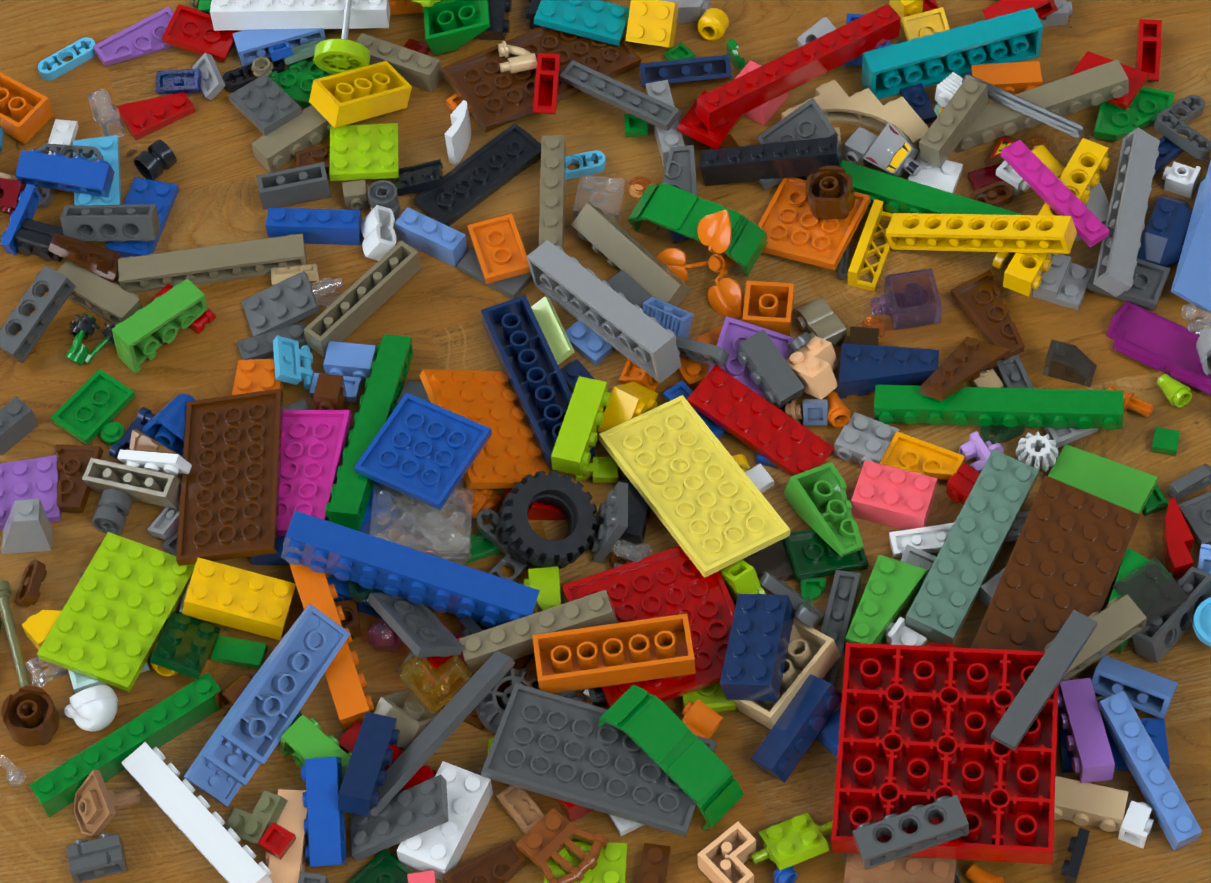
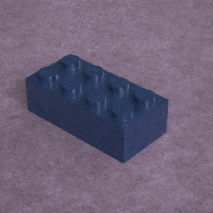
[720,594,795,702]

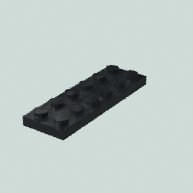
[413,123,541,226]

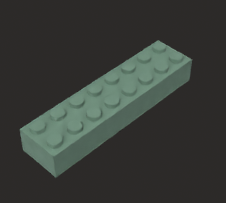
[905,449,1039,643]

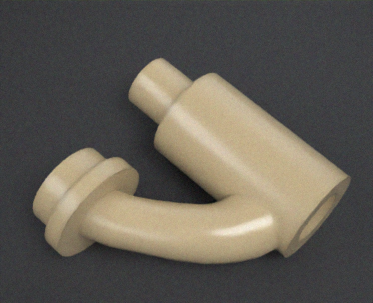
[498,41,537,74]

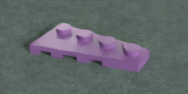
[93,6,176,66]

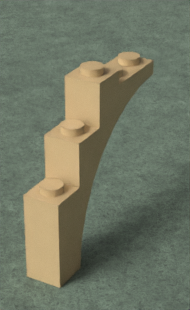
[781,79,929,153]

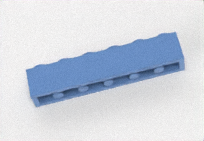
[1098,690,1202,851]

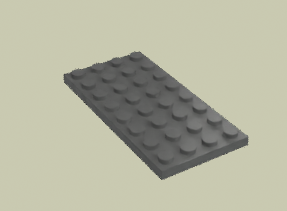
[481,683,717,837]

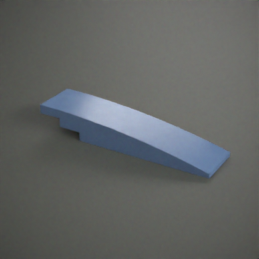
[1171,160,1211,314]
[184,604,350,807]

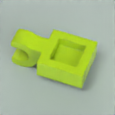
[576,457,618,483]

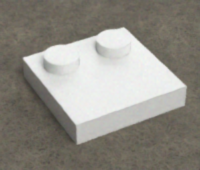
[908,153,963,193]

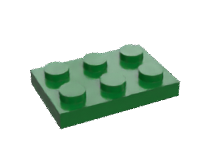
[50,369,136,446]

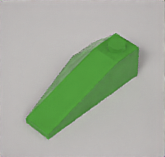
[784,462,863,557]

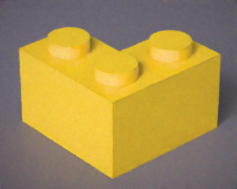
[597,381,658,433]

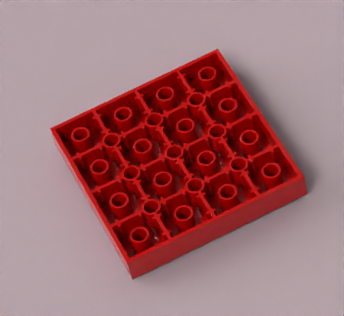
[831,643,1058,865]

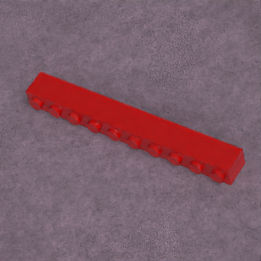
[697,4,901,131]

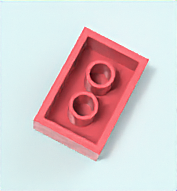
[851,460,937,530]

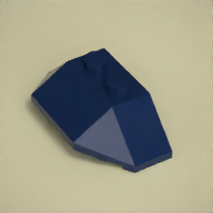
[1137,194,1193,267]

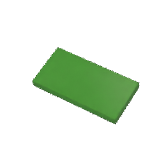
[1048,444,1158,514]

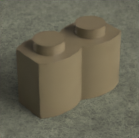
[795,297,846,346]

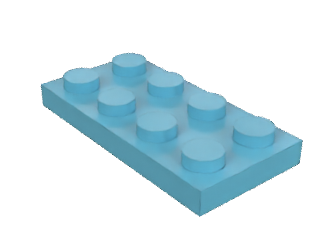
[73,135,122,205]

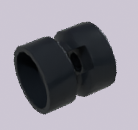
[133,139,177,181]

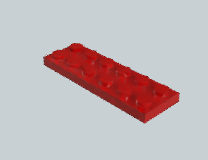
[687,365,834,476]

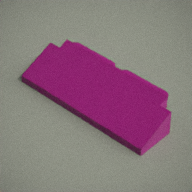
[1106,301,1211,395]

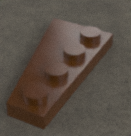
[950,269,1025,357]

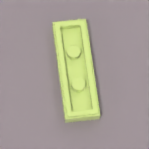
[531,296,575,365]

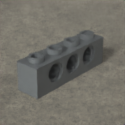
[60,204,160,242]
[0,265,76,363]
[1132,567,1211,664]
[853,795,969,870]

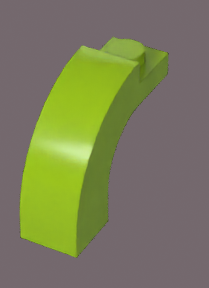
[721,560,767,603]

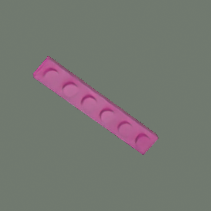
[1001,140,1110,247]

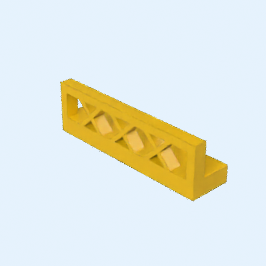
[847,199,893,292]

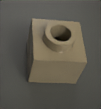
[342,180,369,210]

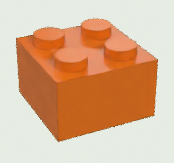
[742,281,794,336]

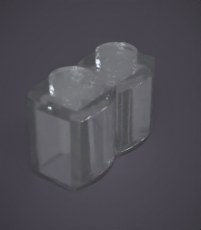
[88,88,125,138]

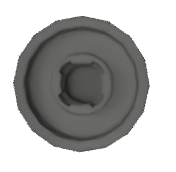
[367,180,401,220]
[92,488,133,535]

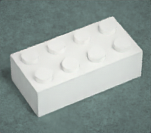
[397,761,493,881]

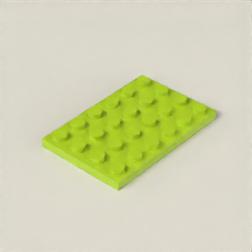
[37,532,196,692]

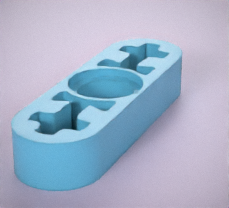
[38,37,96,81]
[540,150,606,180]

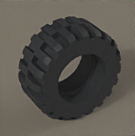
[498,471,598,570]

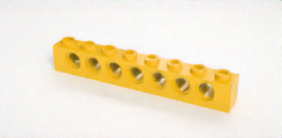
[1003,138,1110,297]
[885,213,1077,254]

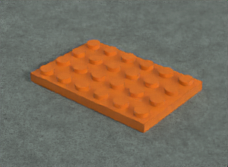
[419,369,551,489]

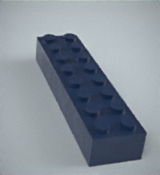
[481,295,595,471]

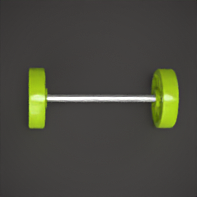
[314,0,371,74]

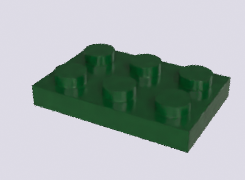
[149,612,221,680]

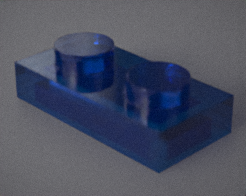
[155,69,202,95]

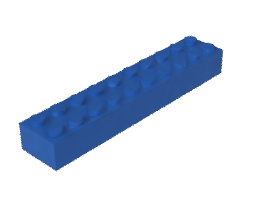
[281,510,540,628]

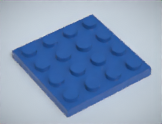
[354,392,492,510]

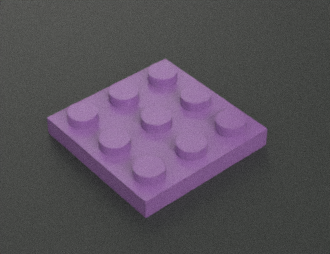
[707,316,795,399]
[0,455,61,530]

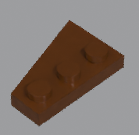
[48,232,121,282]

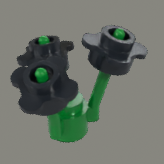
[65,313,116,366]

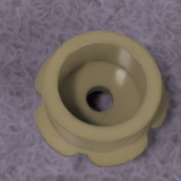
[251,57,273,77]

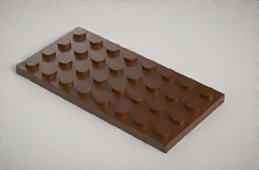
[442,26,641,133]
[176,388,284,566]
[971,475,1141,680]

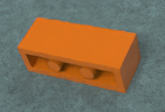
[970,61,1043,100]

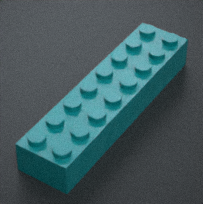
[862,8,1043,100]

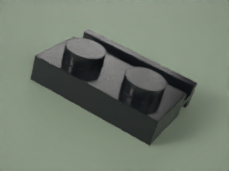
[396,159,443,196]

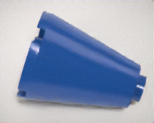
[141,394,195,456]

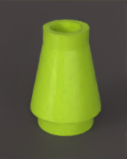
[1157,374,1192,408]

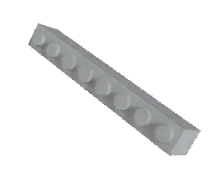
[1093,128,1160,297]

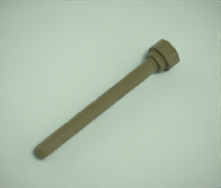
[0,580,30,688]

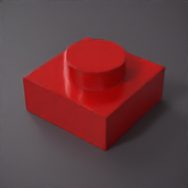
[258,822,296,860]

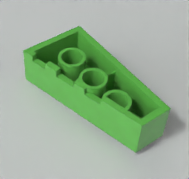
[111,278,208,374]
[845,555,927,648]
[279,714,352,780]

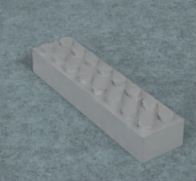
[526,240,681,383]

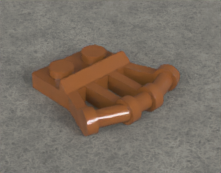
[516,807,609,883]

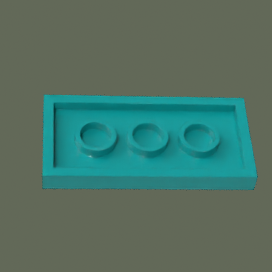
[534,0,630,46]

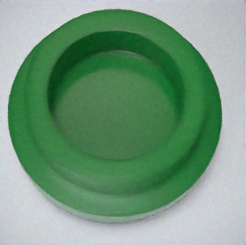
[100,422,125,445]

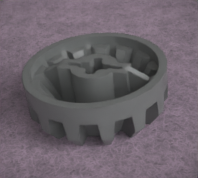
[476,667,539,735]

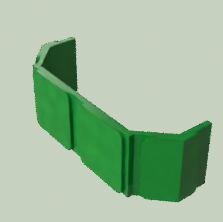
[628,182,768,277]
[598,684,744,831]

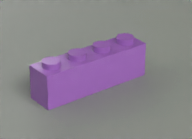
[1058,678,1115,783]

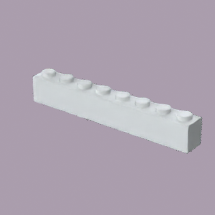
[210,0,391,31]
[121,742,273,883]

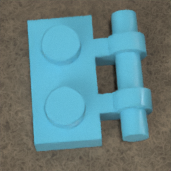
[273,335,314,390]

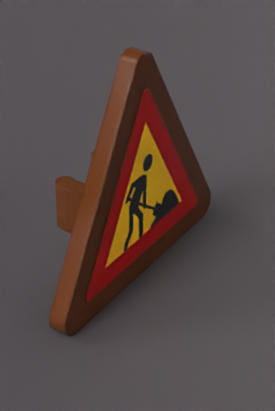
[984,136,1034,165]

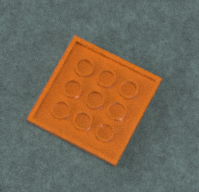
[757,177,871,270]

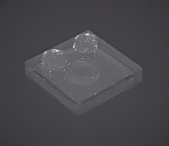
[573,175,626,221]

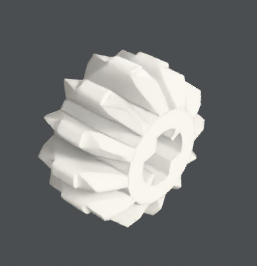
[1016,431,1059,473]

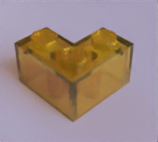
[400,655,473,714]

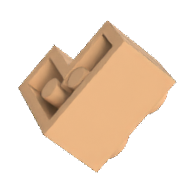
[786,336,840,399]
[698,822,756,883]

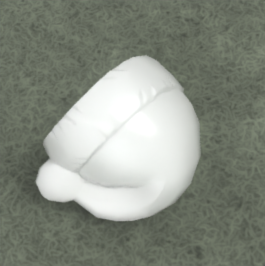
[64,685,118,732]

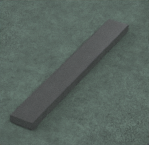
[370,651,515,818]

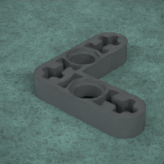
[1154,95,1211,160]
[36,143,104,209]
[475,509,531,582]
[759,570,825,628]

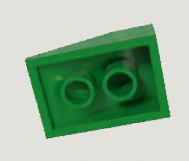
[424,0,490,56]

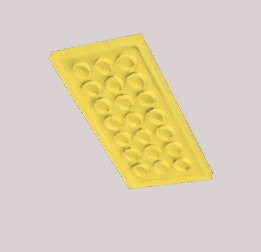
[599,395,791,578]

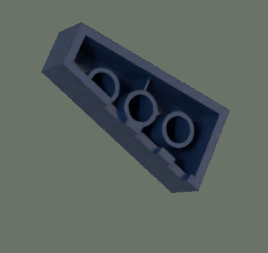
[838,343,939,399]

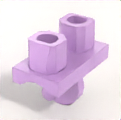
[959,431,1004,473]

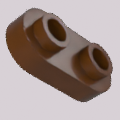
[970,181,1014,207]
[16,559,47,607]

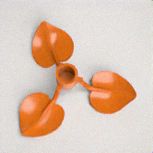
[656,210,743,318]

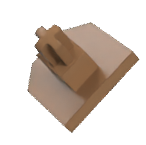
[73,770,141,837]

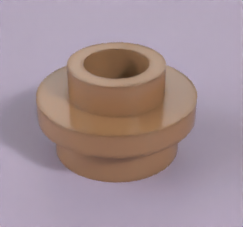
[786,400,803,422]

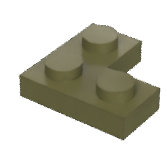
[224,790,288,847]

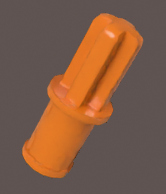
[1107,385,1154,417]

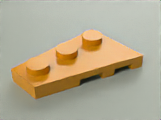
[880,431,965,480]

